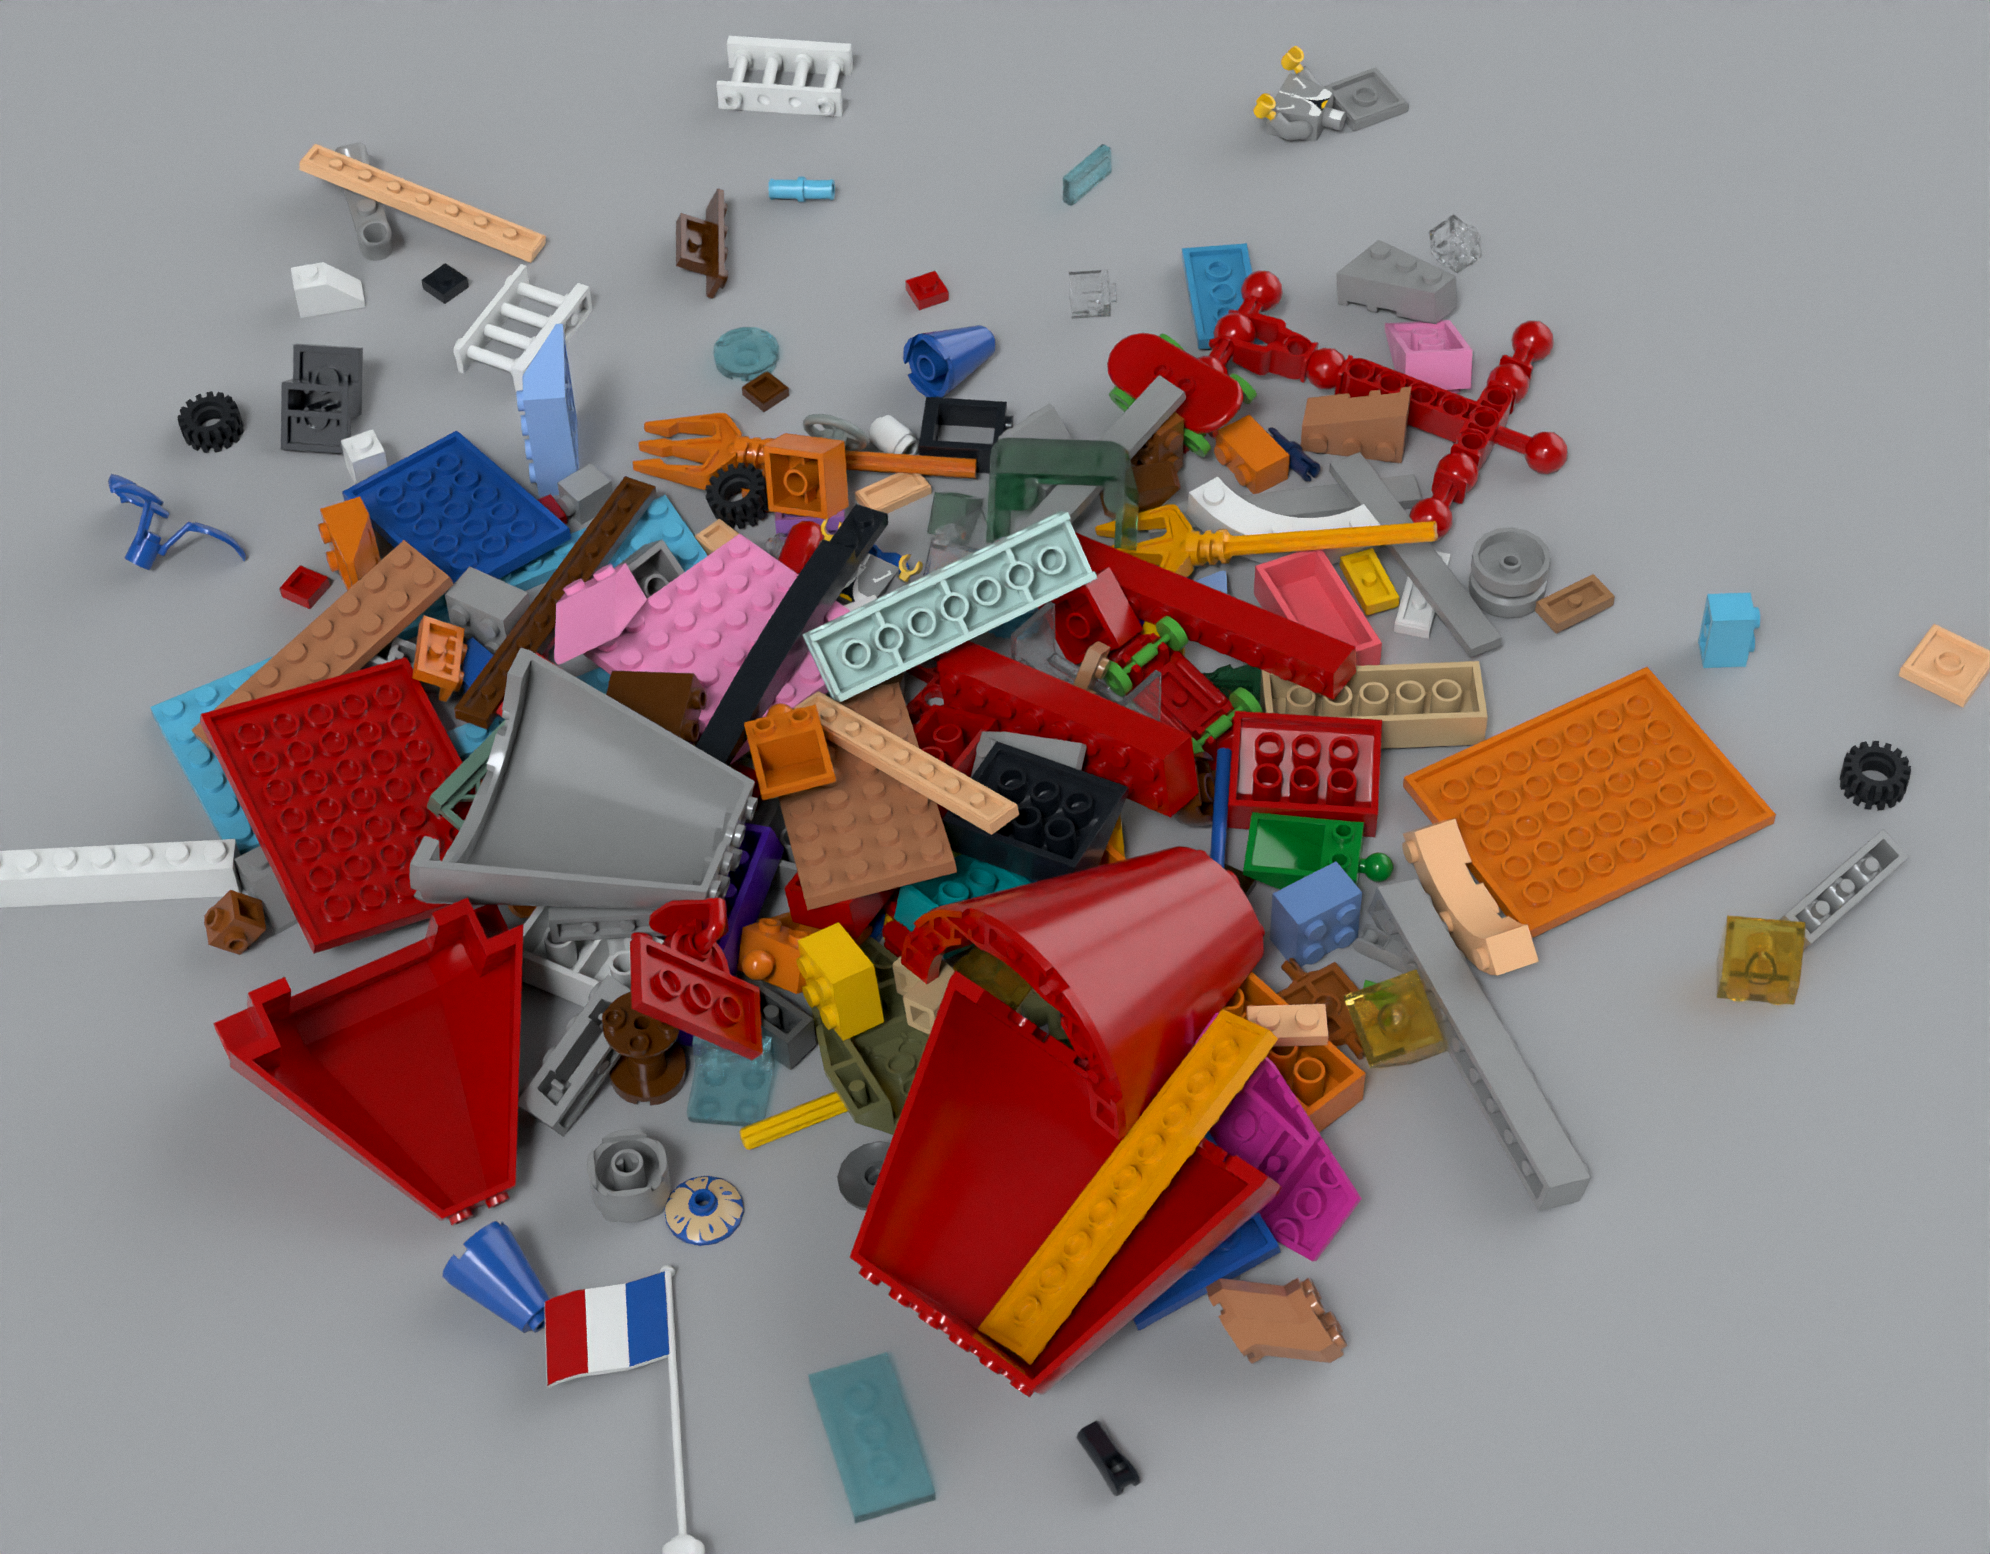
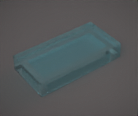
[1063,144,1111,206]

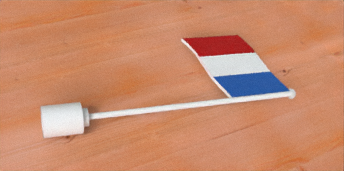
[544,1265,705,1554]

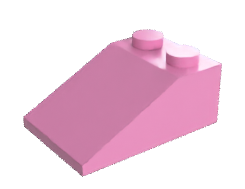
[1385,320,1472,393]
[554,563,647,665]

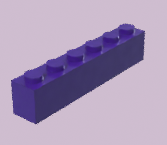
[676,823,784,1050]

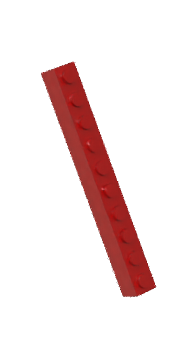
[1075,532,1356,700]

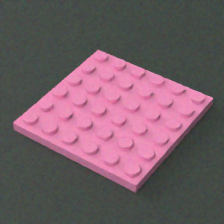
[583,533,850,764]

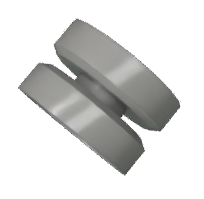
[1468,527,1551,618]

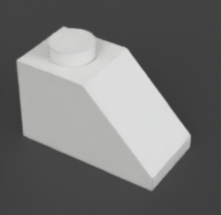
[291,262,366,318]

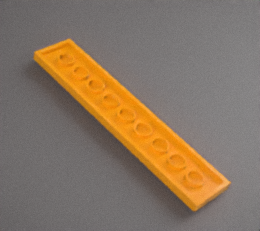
[977,1009,1278,1365]

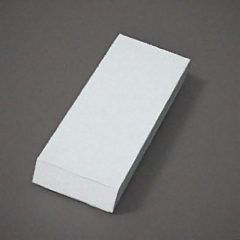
[1394,551,1450,639]

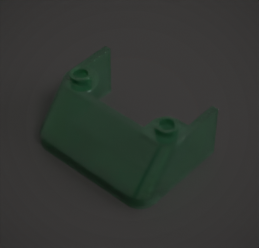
[986,438,1139,551]

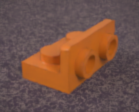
[412,615,467,702]

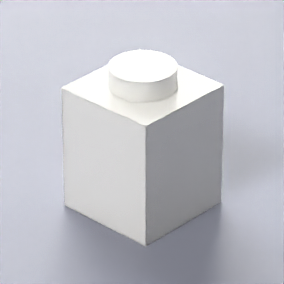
[341,429,388,484]

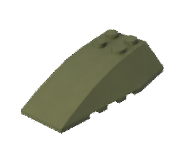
[811,937,929,1135]

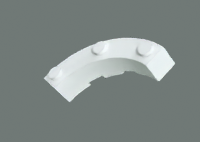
[1186,476,1381,564]

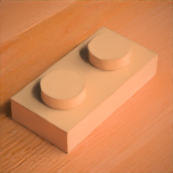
[1246,1004,1328,1047]

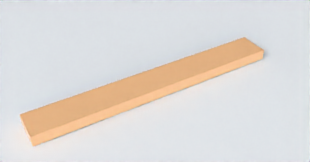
[299,144,546,263]
[793,691,1019,835]

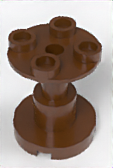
[602,992,687,1106]

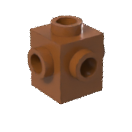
[204,890,266,955]

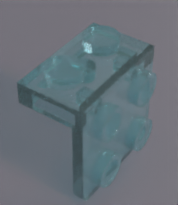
[687,1036,775,1127]

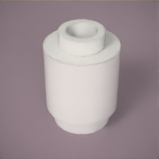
[869,415,919,455]

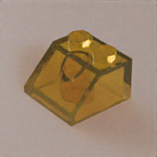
[1717,915,1805,1005]
[1343,969,1447,1069]

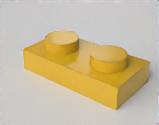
[1339,548,1400,616]

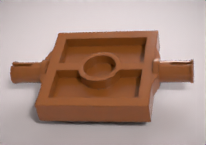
[1276,958,1380,1060]

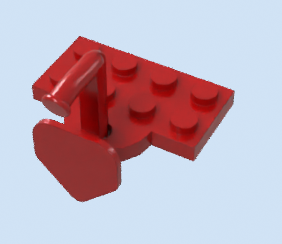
[630,898,763,1060]

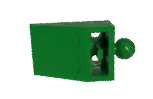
[1243,812,1393,890]

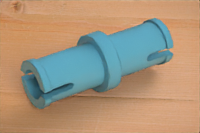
[768,176,835,202]

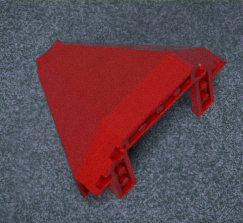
[213,897,523,1226]

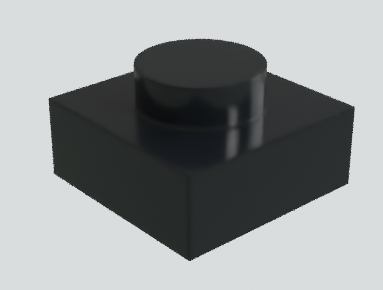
[421,263,469,304]

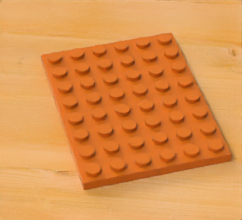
[1403,667,1776,938]

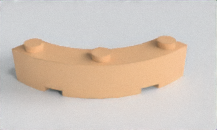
[1402,819,1539,976]

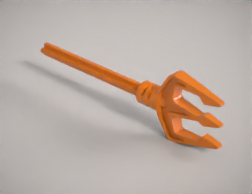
[633,413,977,490]

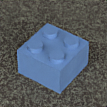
[1270,862,1362,967]

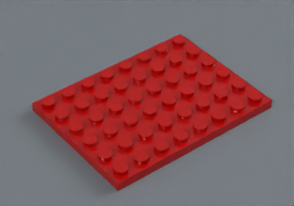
[200,657,475,954]

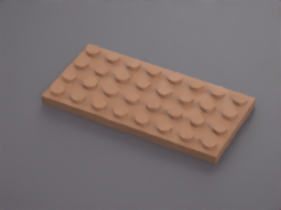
[778,682,957,910]

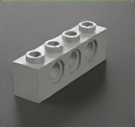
[1767,829,1909,959]

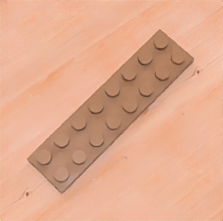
[191,540,454,755]

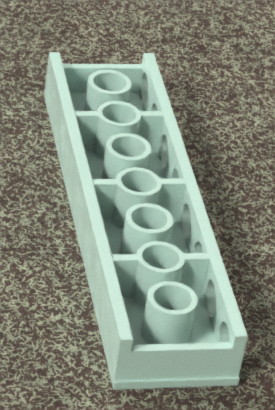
[802,511,1097,702]

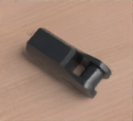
[1077,1420,1140,1496]

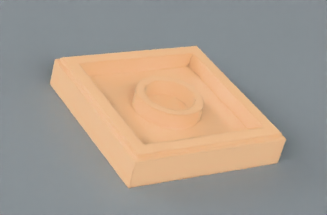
[1898,624,1990,708]

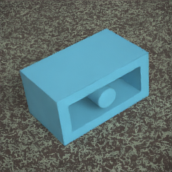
[1698,593,1760,668]

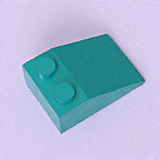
[894,854,1031,959]

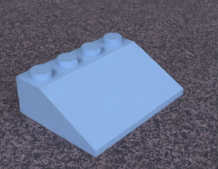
[516,324,579,497]

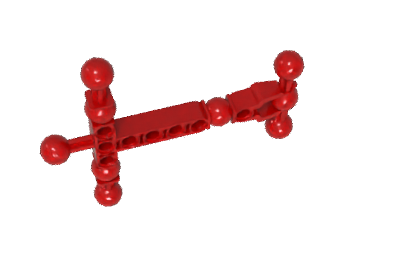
[1198,270,1568,540]

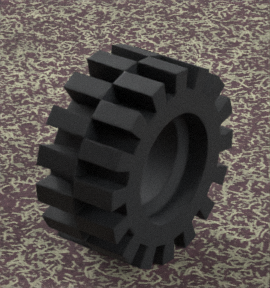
[178,392,244,453]
[705,463,768,529]
[1839,741,1911,811]

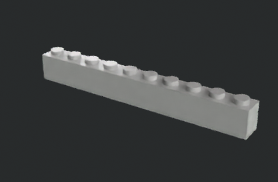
[1368,879,1591,1211]

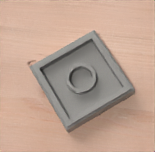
[1324,67,1408,132]

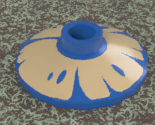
[664,1176,744,1246]

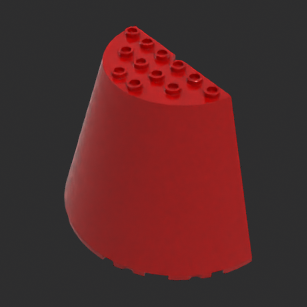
[849,970,1283,1398]

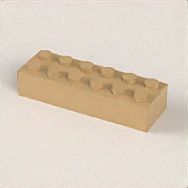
[1260,661,1488,749]

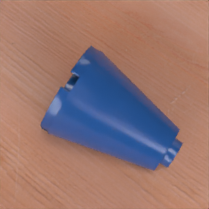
[903,325,995,398]
[442,1221,550,1333]

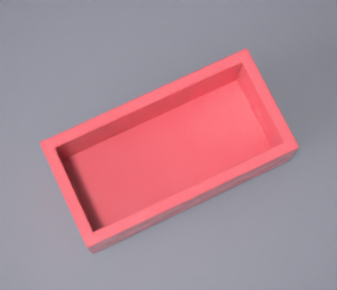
[1254,549,1382,666]

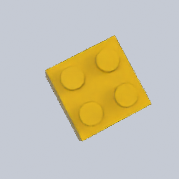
[796,922,884,1041]

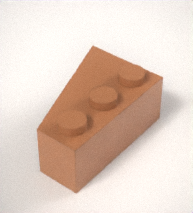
[1301,387,1411,463]

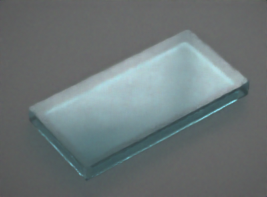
[808,1352,936,1524]

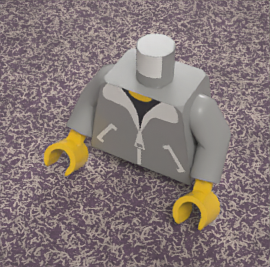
[1254,46,1346,142]
[819,518,923,606]

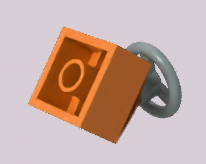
[763,414,868,519]

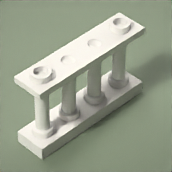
[716,36,853,117]
[454,264,593,392]

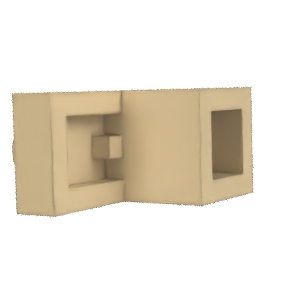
[892,957,954,1035]

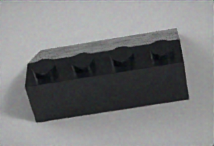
[942,741,1129,881]

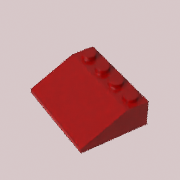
[1227,711,1382,837]

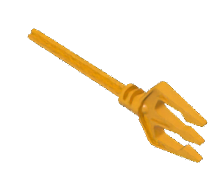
[1095,504,1438,578]

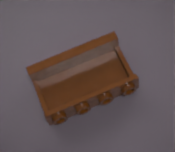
[606,670,707,745]

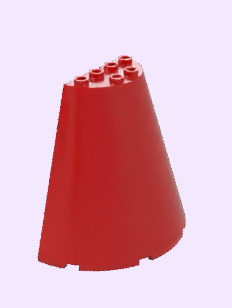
[901,846,1265,1140]

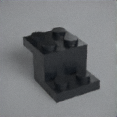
[281,344,363,454]

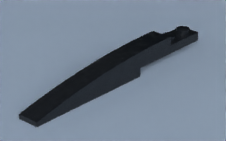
[695,504,888,766]

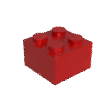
[1038,567,1143,667]

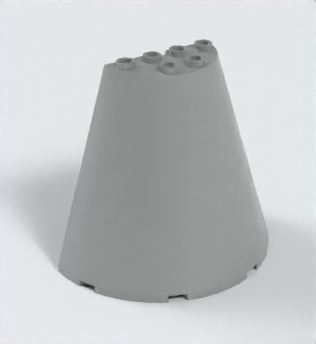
[410,648,758,909]

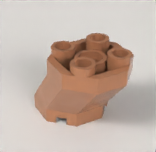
[1206,1277,1347,1364]

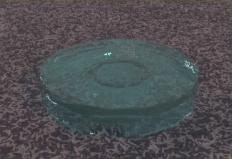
[713,327,780,382]

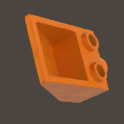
[318,496,381,590]
[744,703,837,800]
[737,911,873,994]

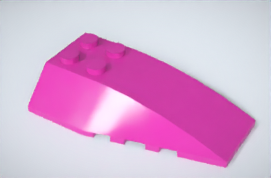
[1194,1013,1362,1261]

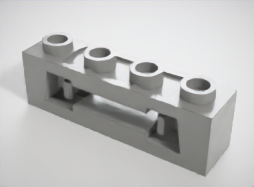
[518,975,631,1137]

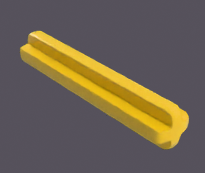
[739,1091,848,1150]

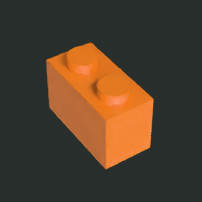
[1214,414,1290,494]

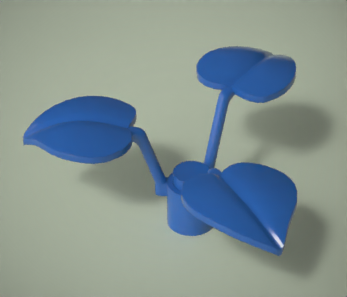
[108,474,246,570]

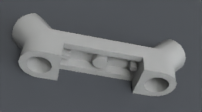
[335,142,393,261]

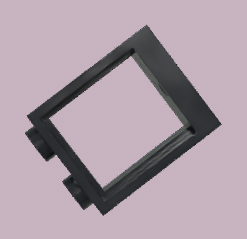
[918,397,1013,474]

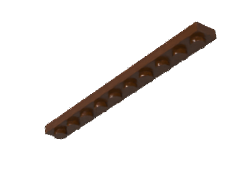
[454,476,656,730]

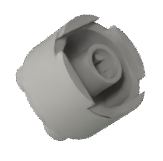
[587,1129,671,1222]

